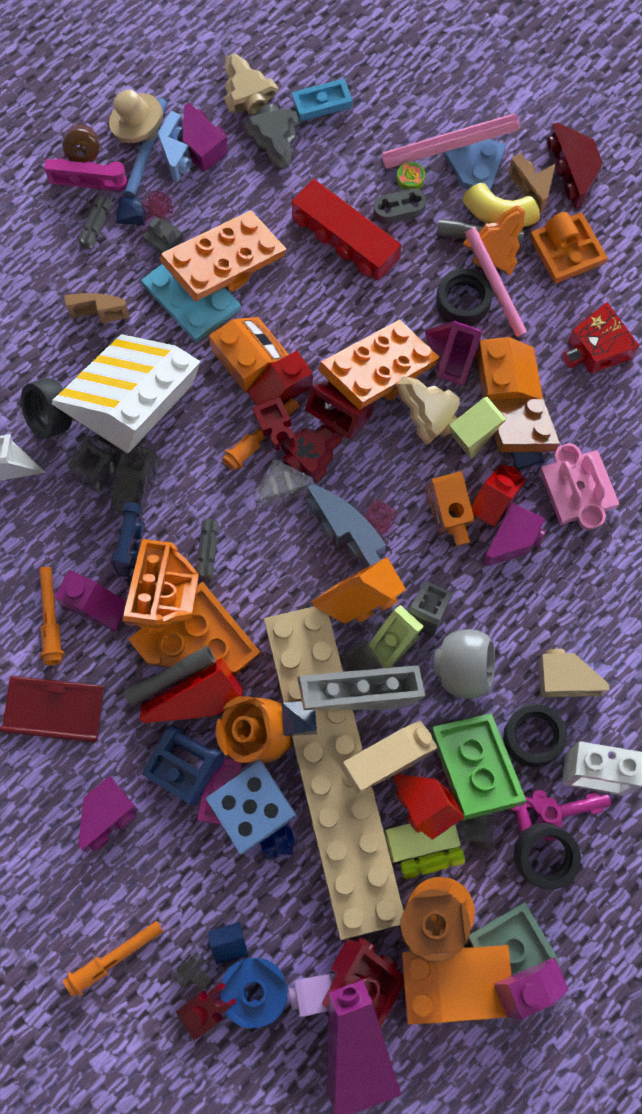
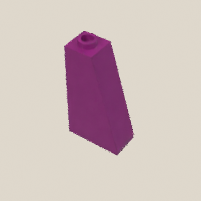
[327,980,402,1114]

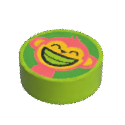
[397,162,425,190]

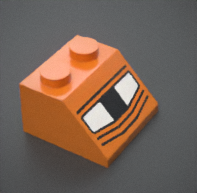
[209,317,289,393]

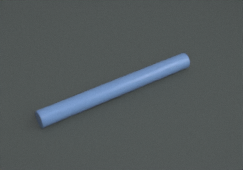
[124,98,167,197]

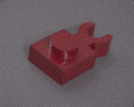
[252,397,295,451]
[175,983,236,1041]

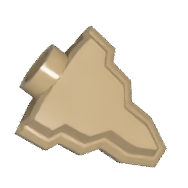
[224,53,279,115]
[396,376,461,444]

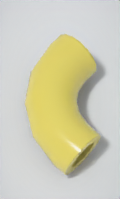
[462,183,540,227]

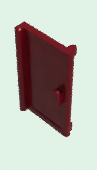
[0,676,105,743]

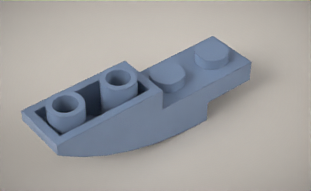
[305,484,386,570]

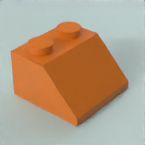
[476,337,543,399]
[311,557,406,624]

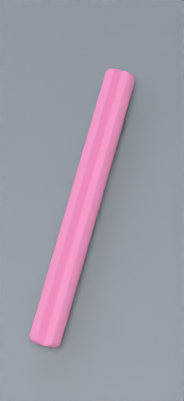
[382,114,520,169]

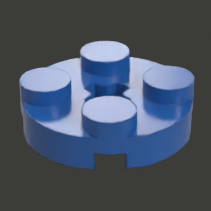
[220,958,288,1028]

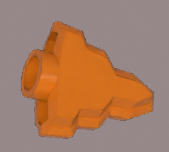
[463,205,525,276]

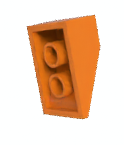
[402,945,512,1025]

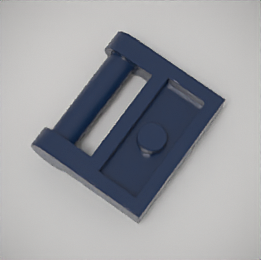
[111,502,145,577]
[141,725,225,806]

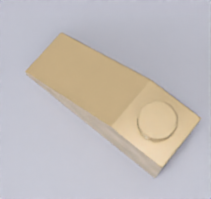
[339,720,438,793]

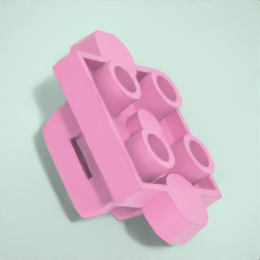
[539,443,619,531]

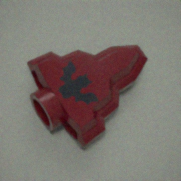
[278,423,344,484]

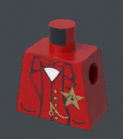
[562,302,640,373]

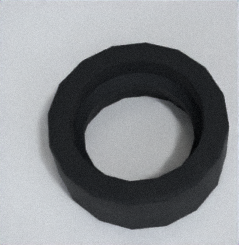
[436,268,492,326]
[21,378,72,438]
[503,704,567,768]
[513,823,581,890]

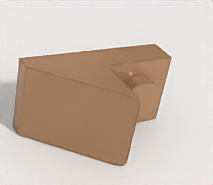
[508,153,555,214]

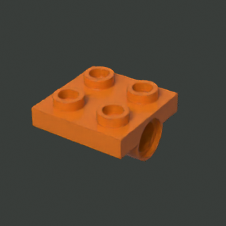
[529,212,608,284]

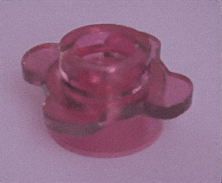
[141,191,174,218]
[362,499,397,534]

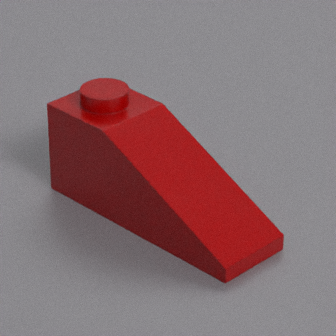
[139,657,242,723]

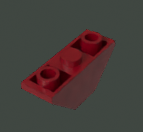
[546,122,603,209]

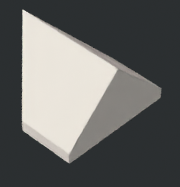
[0,434,46,481]

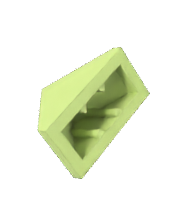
[450,397,506,458]

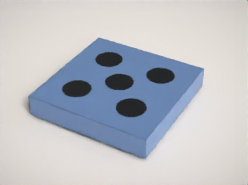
[206,761,297,854]

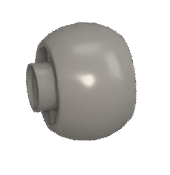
[434,629,495,699]

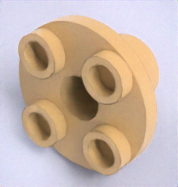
[109,90,163,143]

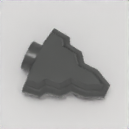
[243,104,299,170]

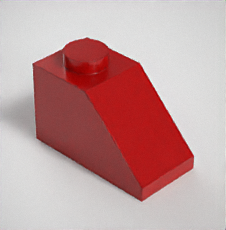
[247,350,313,406]

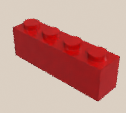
[291,179,402,281]

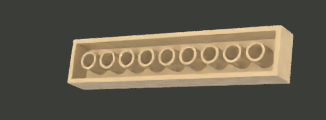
[264,607,404,941]

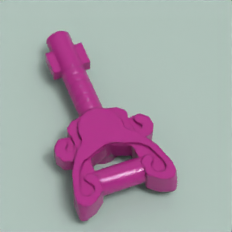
[510,790,611,842]

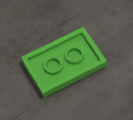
[430,713,526,821]

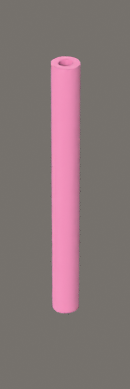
[465,227,527,337]

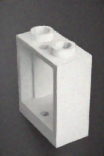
[562,741,642,796]

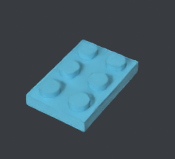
[141,264,241,343]

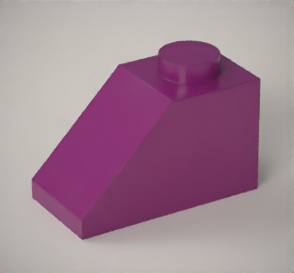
[482,503,546,566]
[54,570,126,632]
[494,957,569,1019]

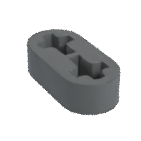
[373,189,426,224]

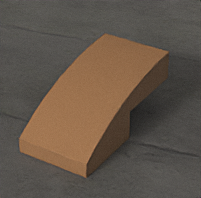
[64,293,130,323]

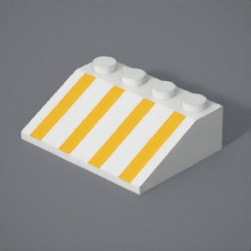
[52,334,200,453]

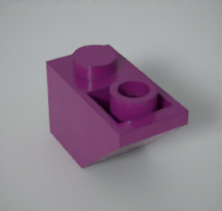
[183,102,228,172]
[78,776,138,853]

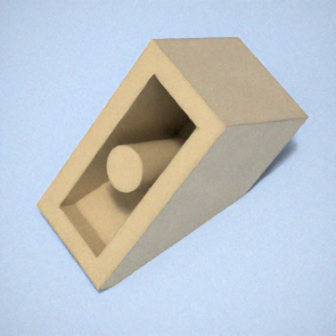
[538,649,609,697]

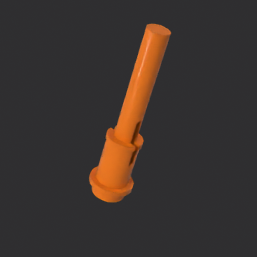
[222,398,299,471]
[39,567,65,665]
[63,921,164,998]

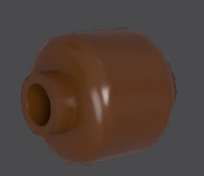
[63,124,99,163]

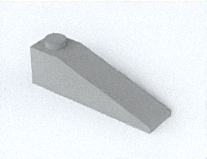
[297,665,425,710]

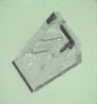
[254,459,314,510]

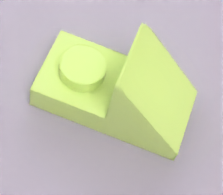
[365,605,424,668]

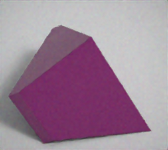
[424,321,483,386]

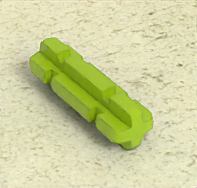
[400,847,465,879]

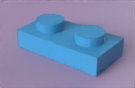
[292,78,353,122]

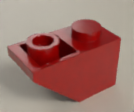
[471,464,527,528]
[393,774,464,840]

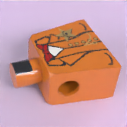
[425,471,474,548]

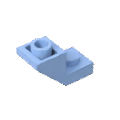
[158,111,192,182]

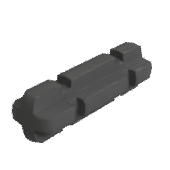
[78,196,112,249]
[196,519,219,579]

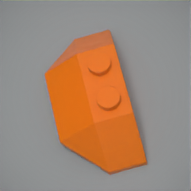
[123,539,199,629]

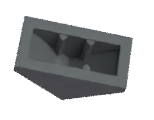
[409,580,453,636]

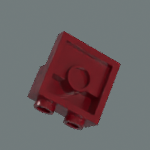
[321,938,405,1029]

